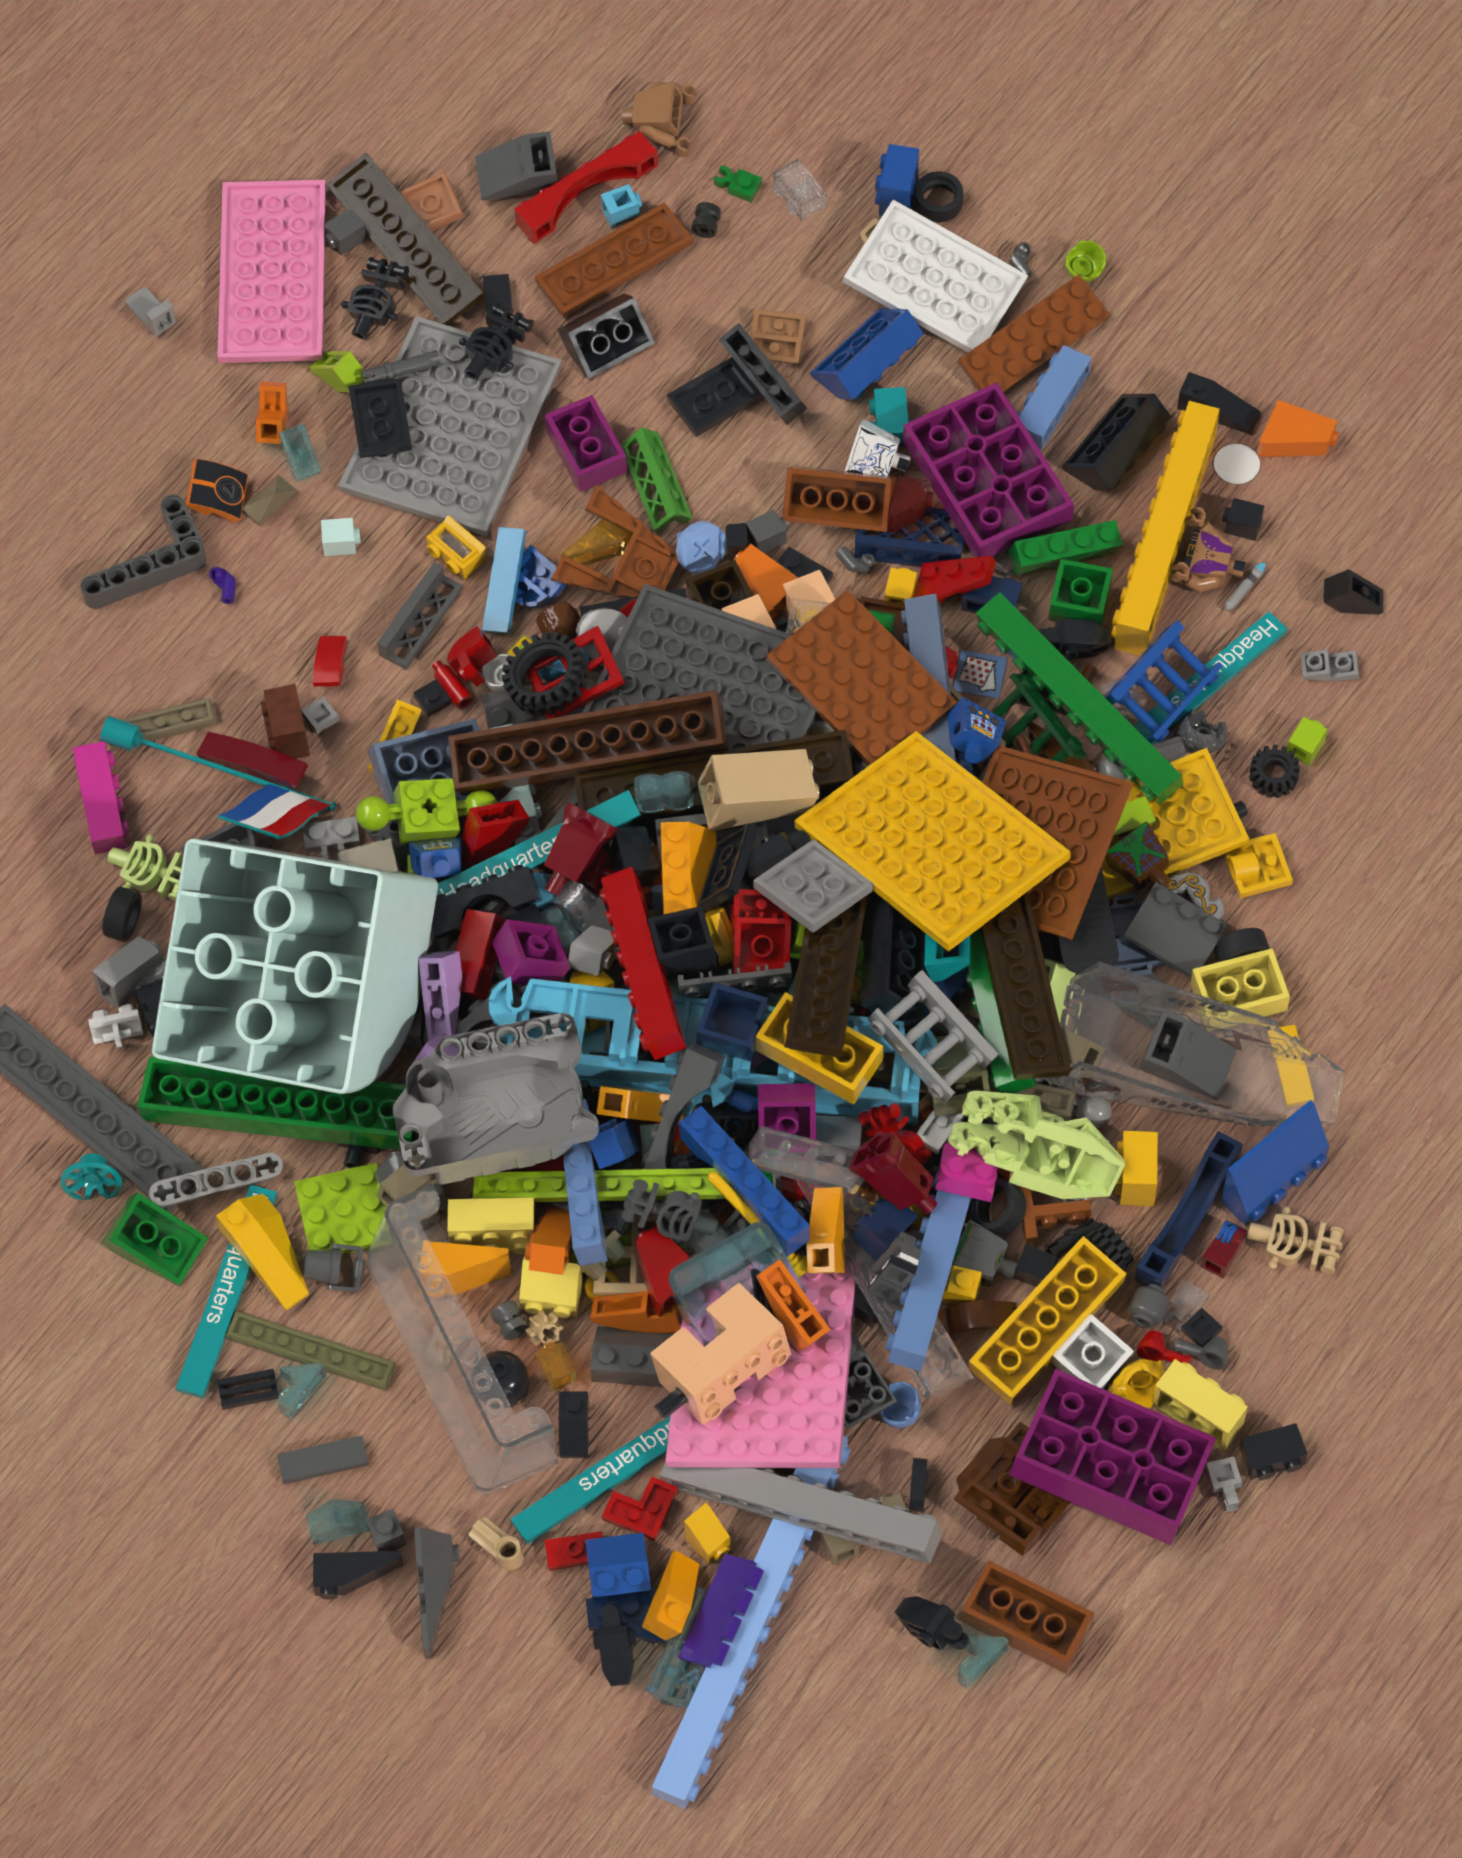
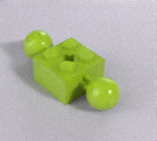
[355,778,498,844]

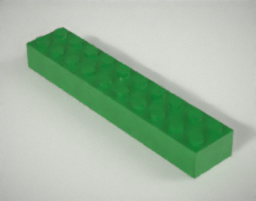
[137,1057,419,1150]

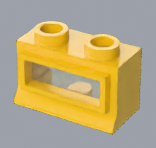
[426,515,487,580]

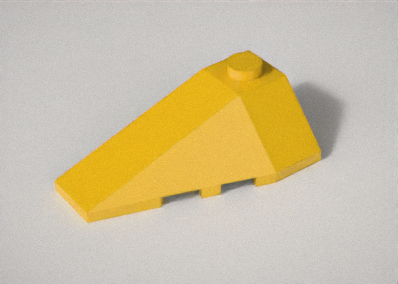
[216,1194,309,1311]

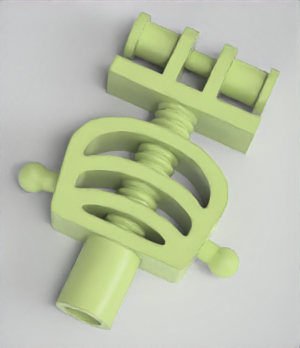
[108,835,183,901]

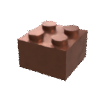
[260,684,310,759]

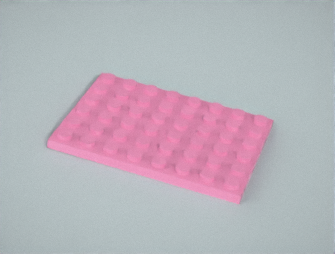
[666,1262,858,1468]

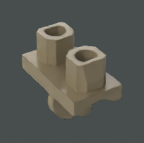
[581,1230,627,1281]

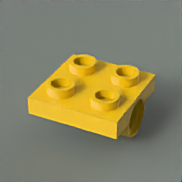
[1224,833,1293,899]

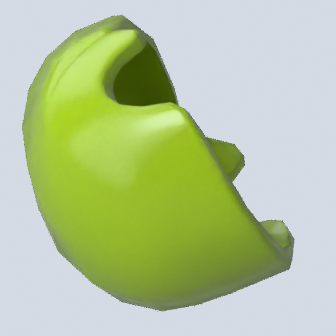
[1065,240,1106,282]

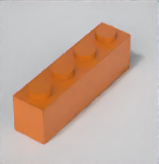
[525,1206,573,1275]

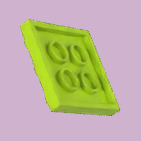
[294,1163,395,1255]

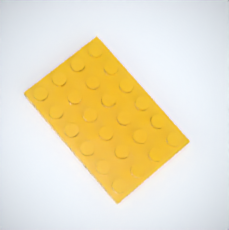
[1101,748,1250,900]

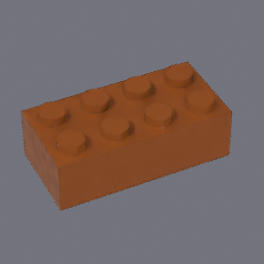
[961,1561,1094,1674]

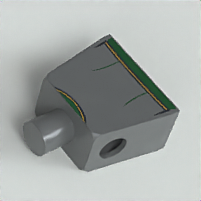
[952,1220,1017,1287]

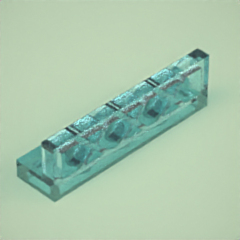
[646,1587,707,1708]

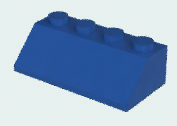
[810,308,924,400]

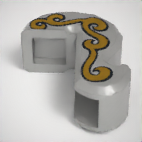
[1166,872,1225,922]

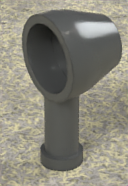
[1174,1337,1229,1370]

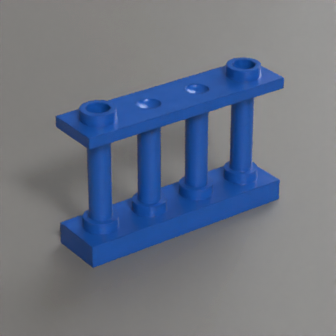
[1104,620,1223,743]

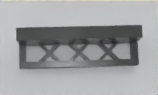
[377,562,463,670]

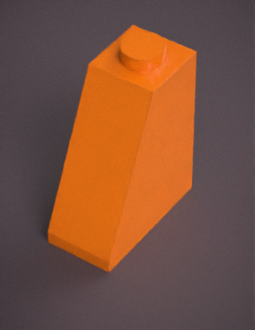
[1257,400,1339,457]
[734,544,798,621]

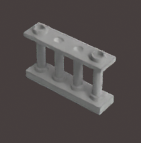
[868,970,999,1104]

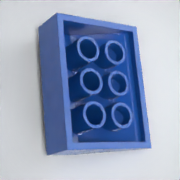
[1221,1100,1329,1226]

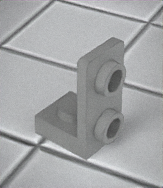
[125,287,176,337]

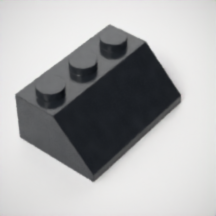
[557,293,655,379]

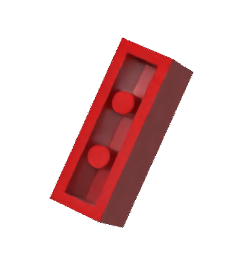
[454,909,506,1001]

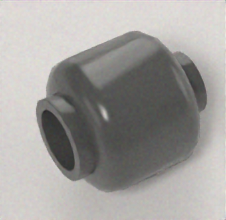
[1128,1284,1170,1329]

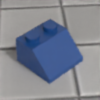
[585,1533,651,1598]

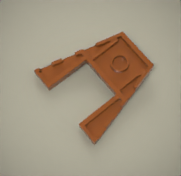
[550,485,679,598]

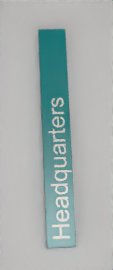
[1133,611,1288,746]
[437,790,641,896]
[176,1184,278,1399]
[510,1415,671,1545]

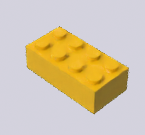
[756,992,883,1105]

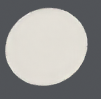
[1214,444,1260,484]

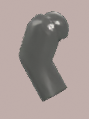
[836,546,875,573]

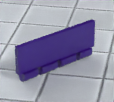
[678,1554,764,1668]

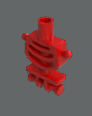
[858,1103,932,1165]

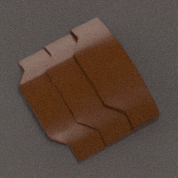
[954,1422,1072,1556]

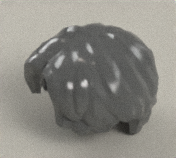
[1178,711,1227,753]

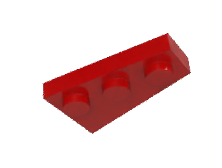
[913,555,996,604]

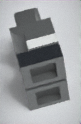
[867,1232,921,1304]

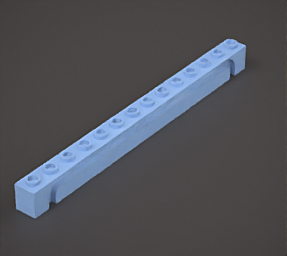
[652,1435,851,1809]

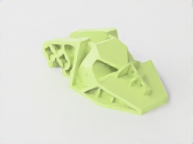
[948,1091,1125,1199]

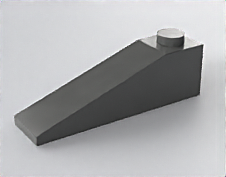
[414,1528,460,1659]

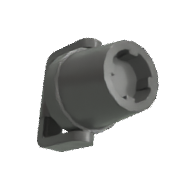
[303,1244,365,1292]

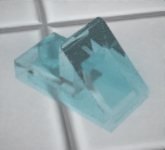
[278,1363,326,1418]
[958,1636,1009,1689]

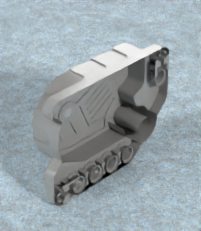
[393,1013,599,1184]

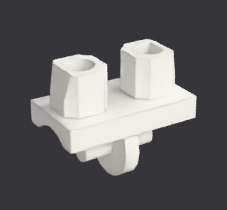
[88,1004,143,1048]

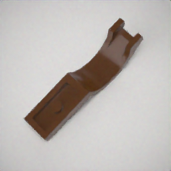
[889,1300,1017,1343]

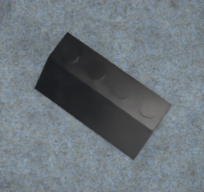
[1062,393,1172,490]

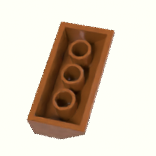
[783,466,897,532]

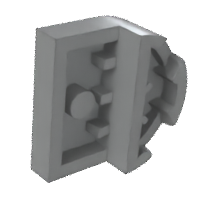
[576,608,628,668]

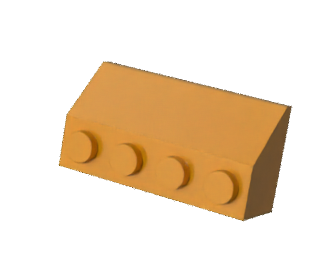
[661,822,719,915]

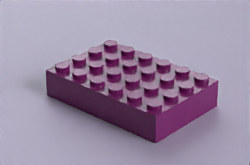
[903,382,1074,557]
[1009,1369,1216,1545]

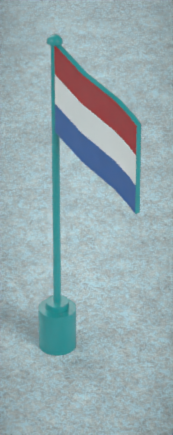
[100,716,337,839]

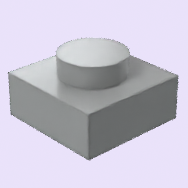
[301,696,339,734]

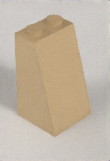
[697,749,819,831]

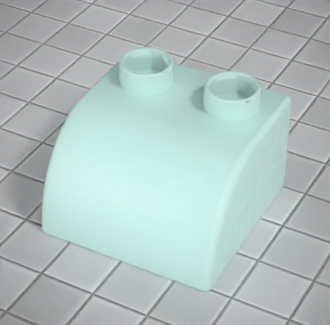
[152,839,438,1094]

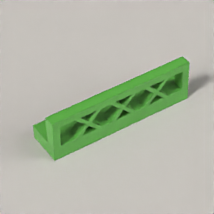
[620,427,693,532]

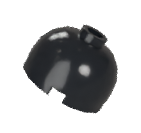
[472,1350,530,1410]

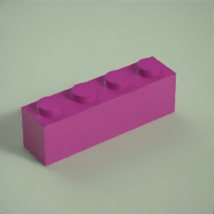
[73,741,130,854]

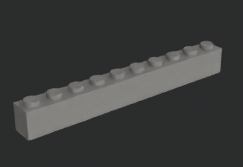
[659,1461,943,1564]

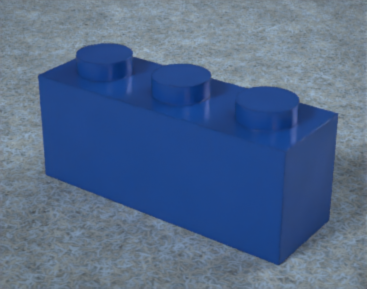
[589,1117,641,1169]

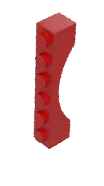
[514,131,658,244]

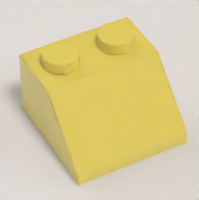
[519,1256,583,1318]

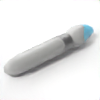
[1225,562,1266,611]

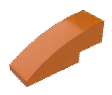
[591,1291,683,1333]

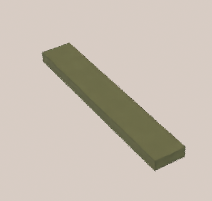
[225,1311,396,1391]

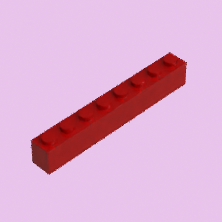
[600,866,687,1060]

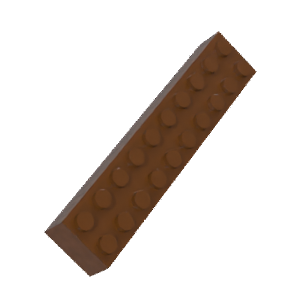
[448,690,728,796]

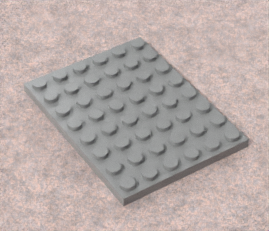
[339,316,562,537]

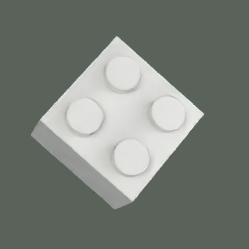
[1051,1314,1134,1389]

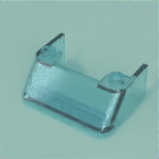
[668,1222,807,1347]

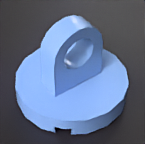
[676,521,727,574]

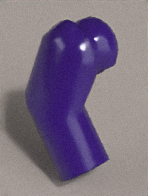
[209,567,236,604]

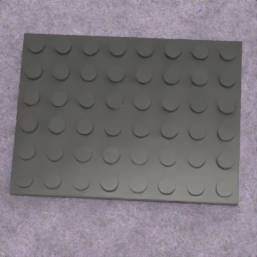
[582,584,818,749]

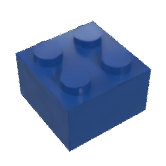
[875,144,919,216]

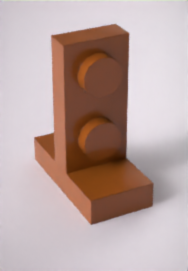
[1019,1186,1091,1248]

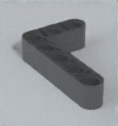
[80,494,207,609]

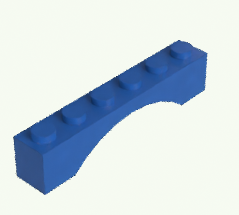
[679,1106,810,1257]

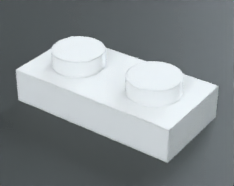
[917,1111,966,1155]

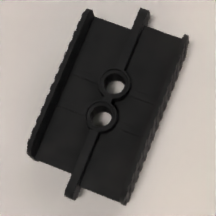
[1048,867,1119,1000]

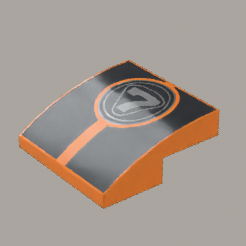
[185,458,248,523]

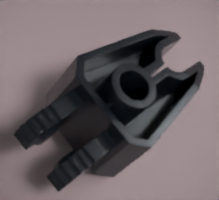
[1039,619,1111,660]
[743,830,810,884]
[894,1596,969,1651]
[593,1601,636,1686]

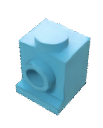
[601,184,642,229]

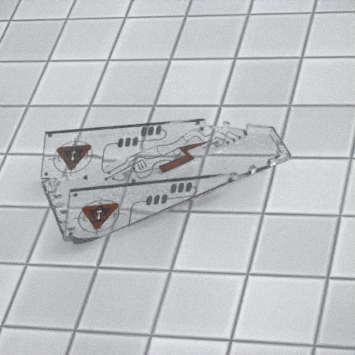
[1049,961,1345,1126]

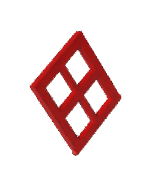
[526,626,625,719]

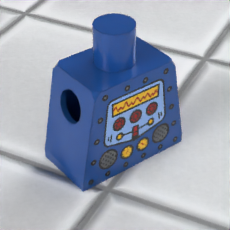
[947,697,1006,763]
[409,836,463,878]

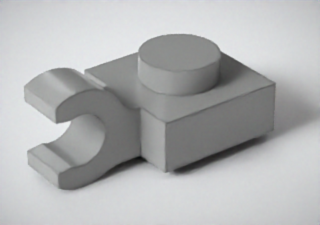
[1206,1457,1242,1512]

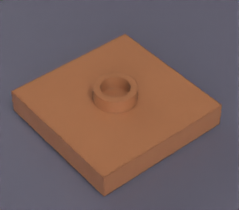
[399,171,465,231]

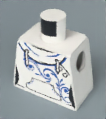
[845,419,911,476]

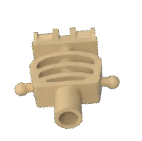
[1247,1206,1344,1274]

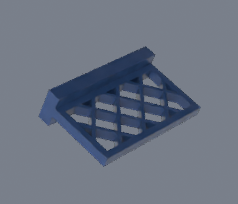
[854,503,964,567]

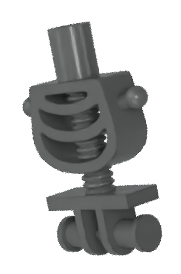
[621,1179,718,1244]

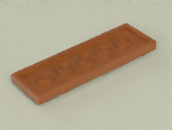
[535,202,693,318]
[957,274,1110,393]

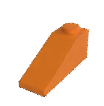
[756,1259,831,1352]

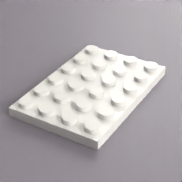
[842,200,1028,352]

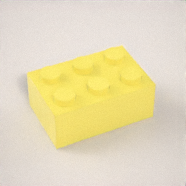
[1191,948,1290,1031]
[448,1198,536,1254]
[1152,1359,1248,1453]

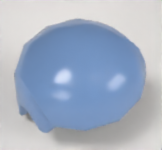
[879,1381,922,1429]

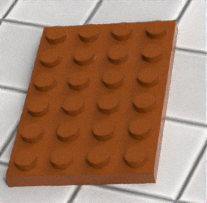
[766,590,957,766]

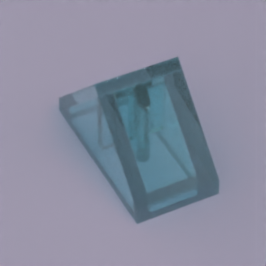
[278,423,321,482]
[307,1499,369,1544]

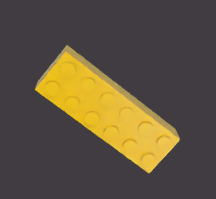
[968,1236,1126,1406]

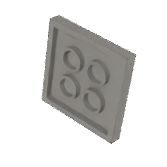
[753,839,873,933]

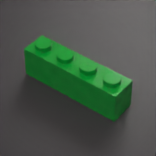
[1008,520,1123,576]

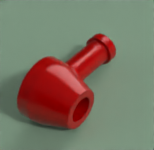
[1136,1330,1191,1364]

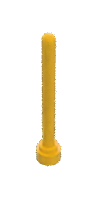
[708,1171,807,1279]

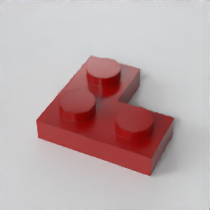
[602,1477,678,1541]

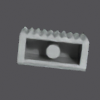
[568,925,620,976]

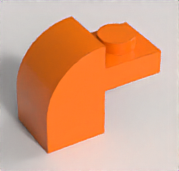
[256,381,289,444]

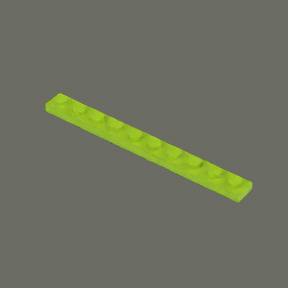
[472,1168,743,1202]

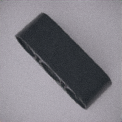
[691,1102,759,1138]

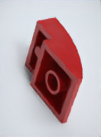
[731,889,791,974]

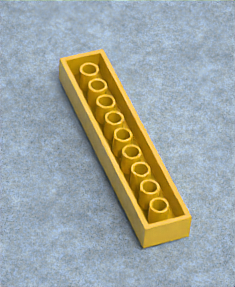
[1111,401,1220,656]

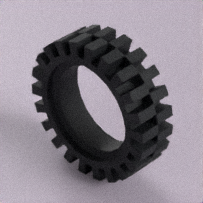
[502,632,589,716]

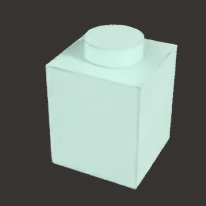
[321,518,361,556]

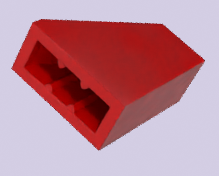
[461,800,530,870]
[635,1225,703,1317]

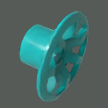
[60,1153,122,1200]

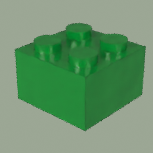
[1049,559,1113,624]

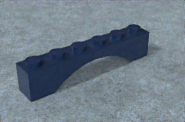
[1135,1131,1243,1289]

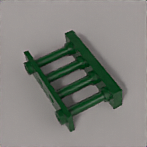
[990,673,1087,763]

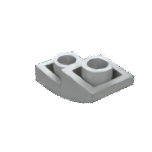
[1301,649,1360,681]

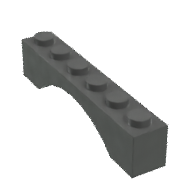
[641,1043,726,1208]

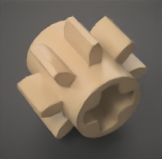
[525,1310,563,1348]

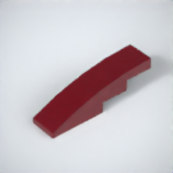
[196,732,308,788]

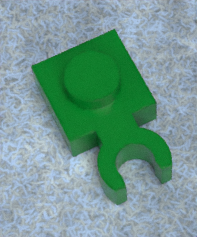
[714,166,762,203]

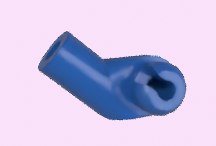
[727,1089,758,1113]

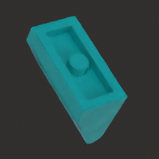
[924,933,970,982]

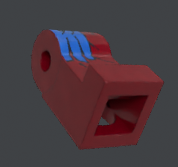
[1201,1220,1247,1279]

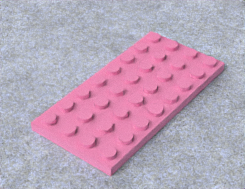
[218,180,326,363]

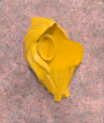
[1107,1359,1165,1409]

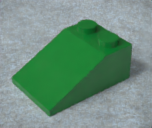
[101,1192,208,1286]

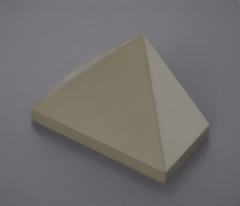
[242,475,297,526]

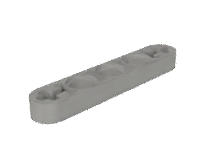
[148,1153,283,1208]

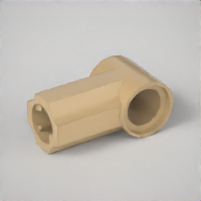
[468,1517,524,1571]

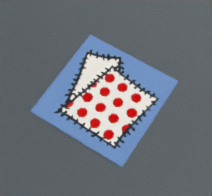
[953,650,1007,698]

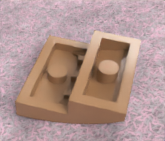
[750,309,807,365]

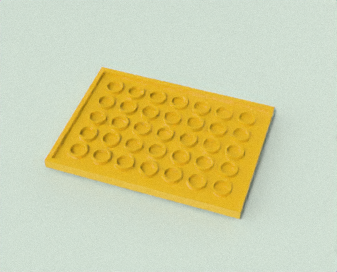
[794,731,1071,952]

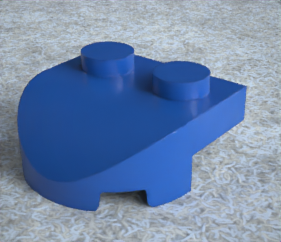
[515,544,566,608]

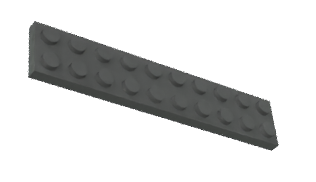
[0,1004,204,1212]

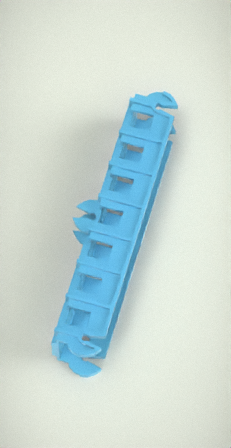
[488,977,938,1131]

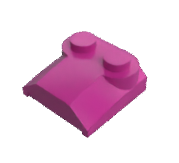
[935,1142,998,1202]

